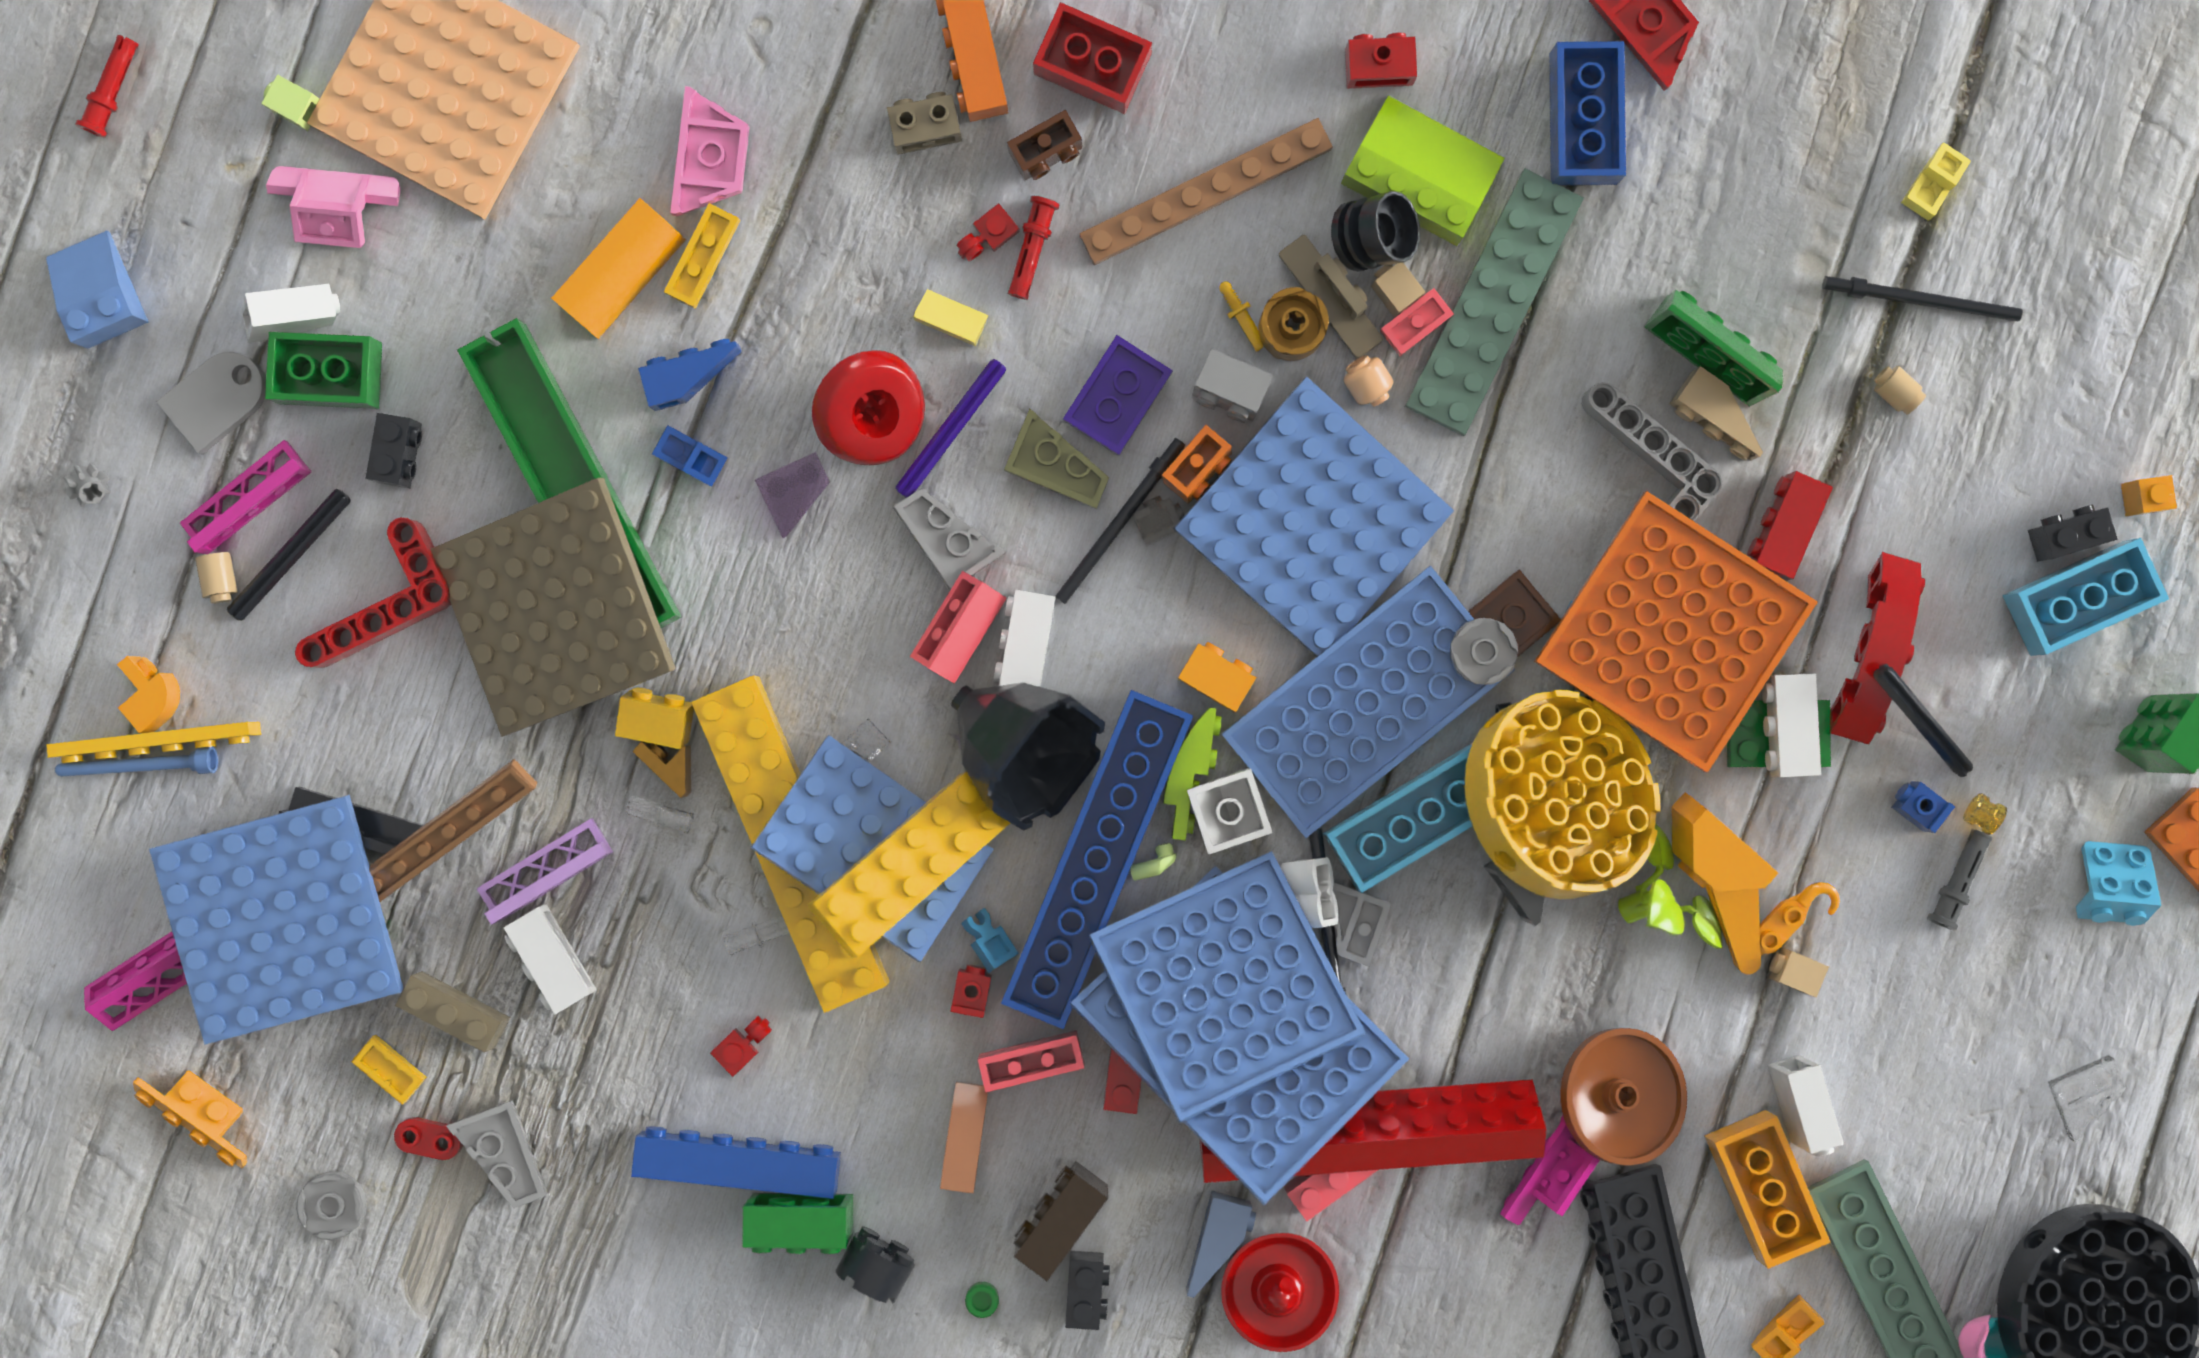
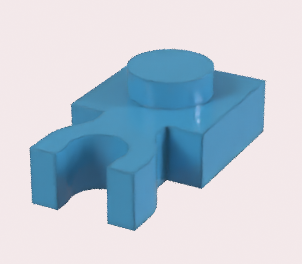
[961,908,1019,973]

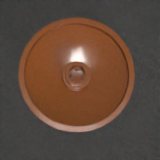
[1560,1028,1687,1165]

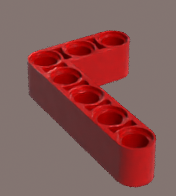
[295,517,451,668]

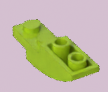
[1162,708,1222,841]

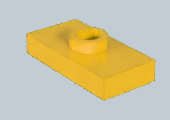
[351,1035,427,1105]

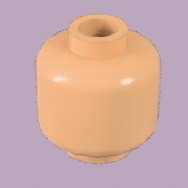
[1343,355,1394,407]

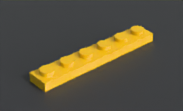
[46,722,261,763]

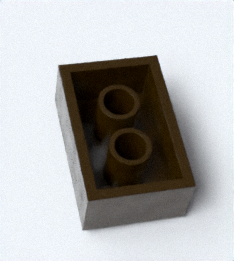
[1013,1161,1108,1281]

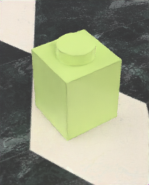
[261,74,319,131]

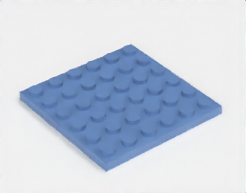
[1173,377,1454,661]
[149,795,404,1045]
[1089,851,1366,1123]

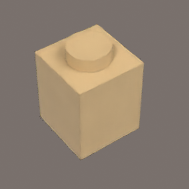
[1371,262,1426,318]
[1769,948,1829,998]

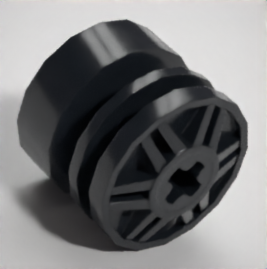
[1331,191,1420,272]

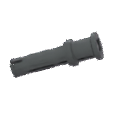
[1927,829,1993,931]

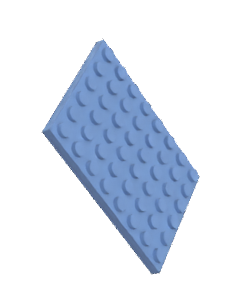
[1070,866,1409,1205]

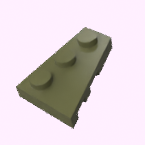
[1004,408,1109,509]

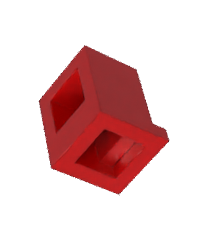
[950,965,992,1018]

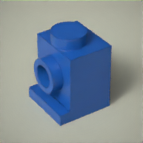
[1892,781,1956,833]

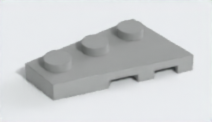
[893,488,1006,590]
[446,1100,547,1209]

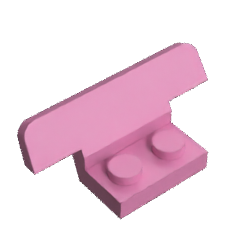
[266,166,401,248]

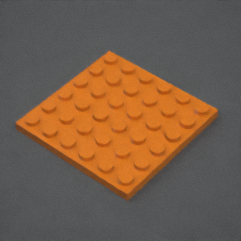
[1534,491,1818,773]

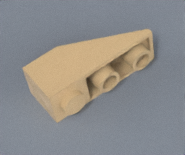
[1669,366,1763,460]

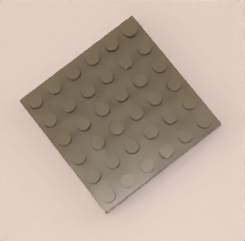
[430,478,676,737]

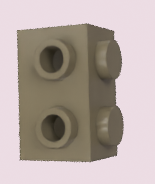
[887,92,962,155]

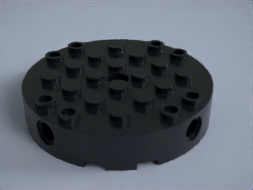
[1997,1204,2199,1358]

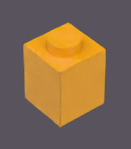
[2121,475,2177,517]

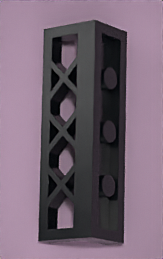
[278,787,424,854]

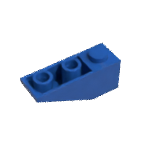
[638,339,742,411]

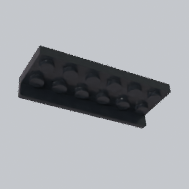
[1580,1164,1705,1358]

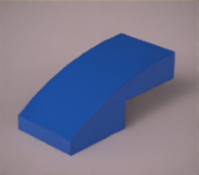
[652,425,728,487]

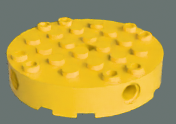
[1465,690,1661,899]

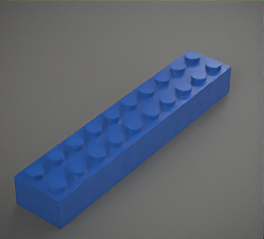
[1001,690,1193,1030]

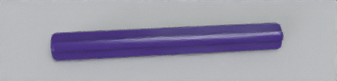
[895,359,1006,498]

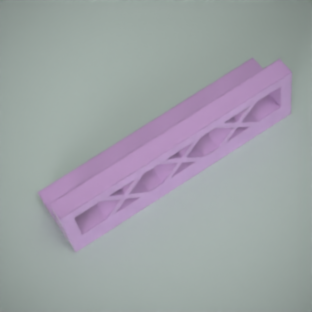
[477,818,613,925]

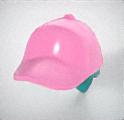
[1958,1315,2008,1358]

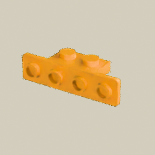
[133,1070,247,1168]

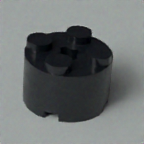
[835,1226,915,1303]

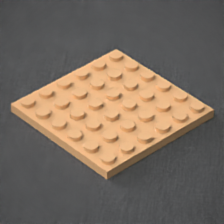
[307,0,580,220]

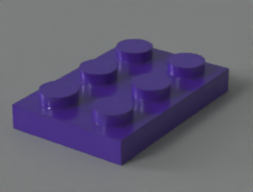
[1063,335,1173,456]

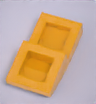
[1751,1294,1825,1358]

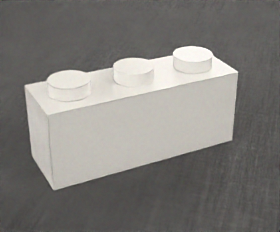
[994,590,1056,687]
[1761,674,1821,777]
[503,904,597,1014]

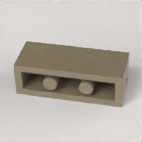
[395,971,511,1053]

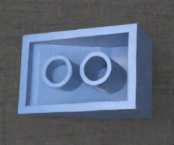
[46,231,149,349]

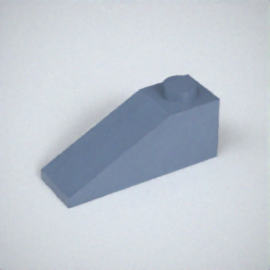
[1186,1191,1256,1298]

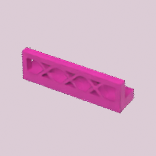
[180,440,312,554]
[84,932,187,1031]

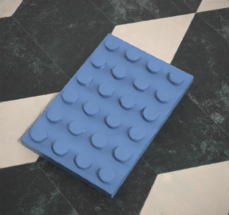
[750,735,994,962]

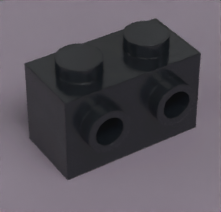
[365,413,422,489]
[2027,504,2118,562]
[1065,1251,1110,1330]

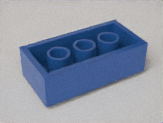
[1549,41,1626,185]

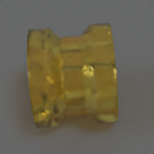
[1963,793,2007,835]

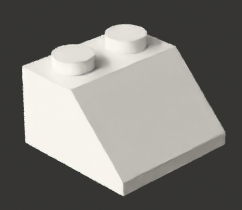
[1187,768,1273,855]

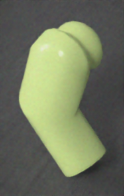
[1130,843,1176,881]

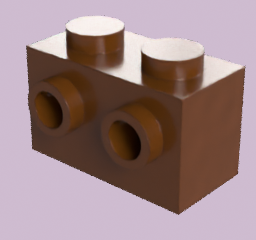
[1007,109,1082,181]

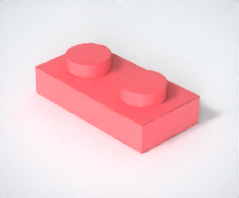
[1380,288,1454,356]

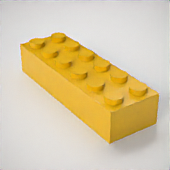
[807,771,1010,958]

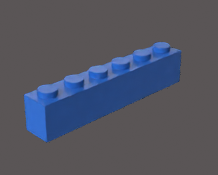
[631,1126,841,1199]

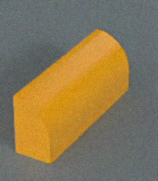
[551,198,686,339]

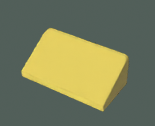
[913,289,988,347]

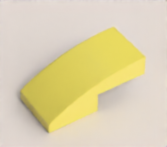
[1901,142,1971,221]

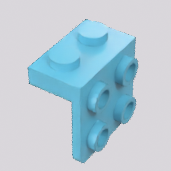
[2076,841,2162,926]

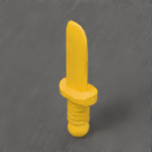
[1219,281,1264,352]

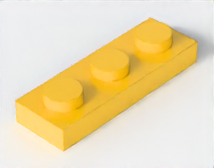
[664,203,741,309]

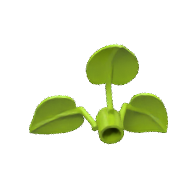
[1618,823,1723,949]

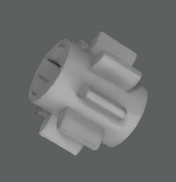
[64,463,111,507]

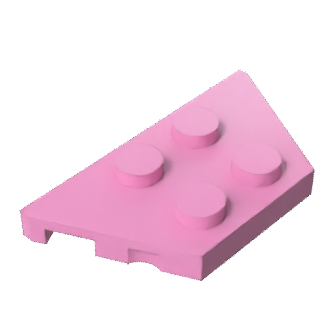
[670,86,750,216]

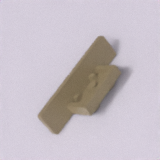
[1279,235,1383,359]

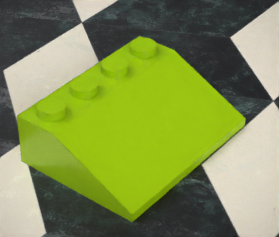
[1341,95,1505,246]

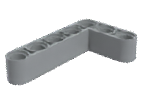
[1582,382,1722,522]

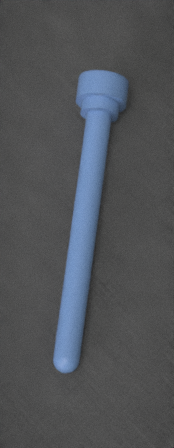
[55,747,218,777]

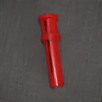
[75,35,139,138]
[1007,196,1060,300]

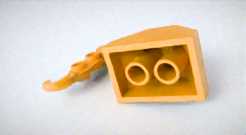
[1671,792,1840,974]

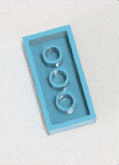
[2002,538,2169,656]

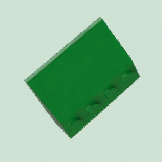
[1644,289,1783,407]

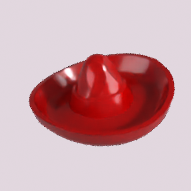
[812,350,925,465]
[1221,1233,1339,1352]

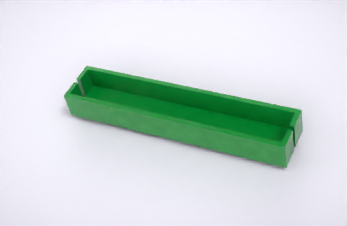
[457,318,682,628]

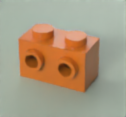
[1162,425,1232,504]

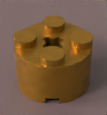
[1258,287,1329,361]

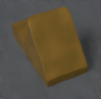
[632,741,691,798]

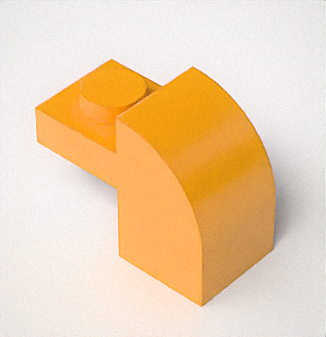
[117,656,180,733]

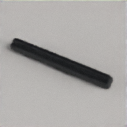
[227,489,351,621]
[1873,664,1973,777]

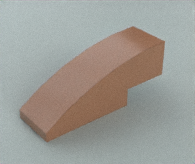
[940,1082,988,1193]

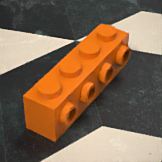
[936,0,1008,122]

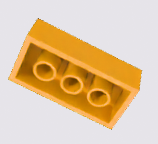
[1704,1110,1831,1269]

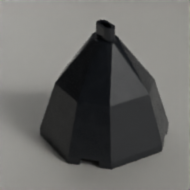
[951,682,1106,831]

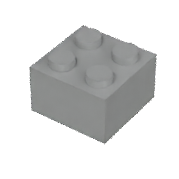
[1192,348,1274,423]

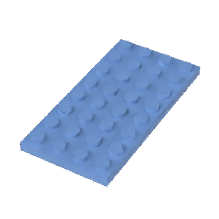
[1222,566,1515,838]

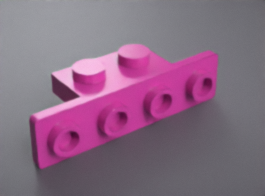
[1500,1115,1600,1225]

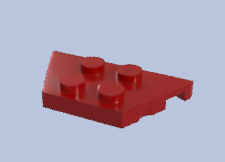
[1588,0,1699,91]

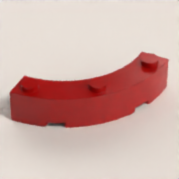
[1830,552,1925,745]

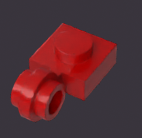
[956,203,1020,262]
[710,1016,772,1077]

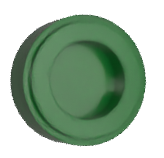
[965,1282,999,1318]

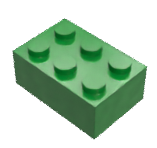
[265,332,382,409]
[2115,693,2199,774]
[742,1193,853,1254]

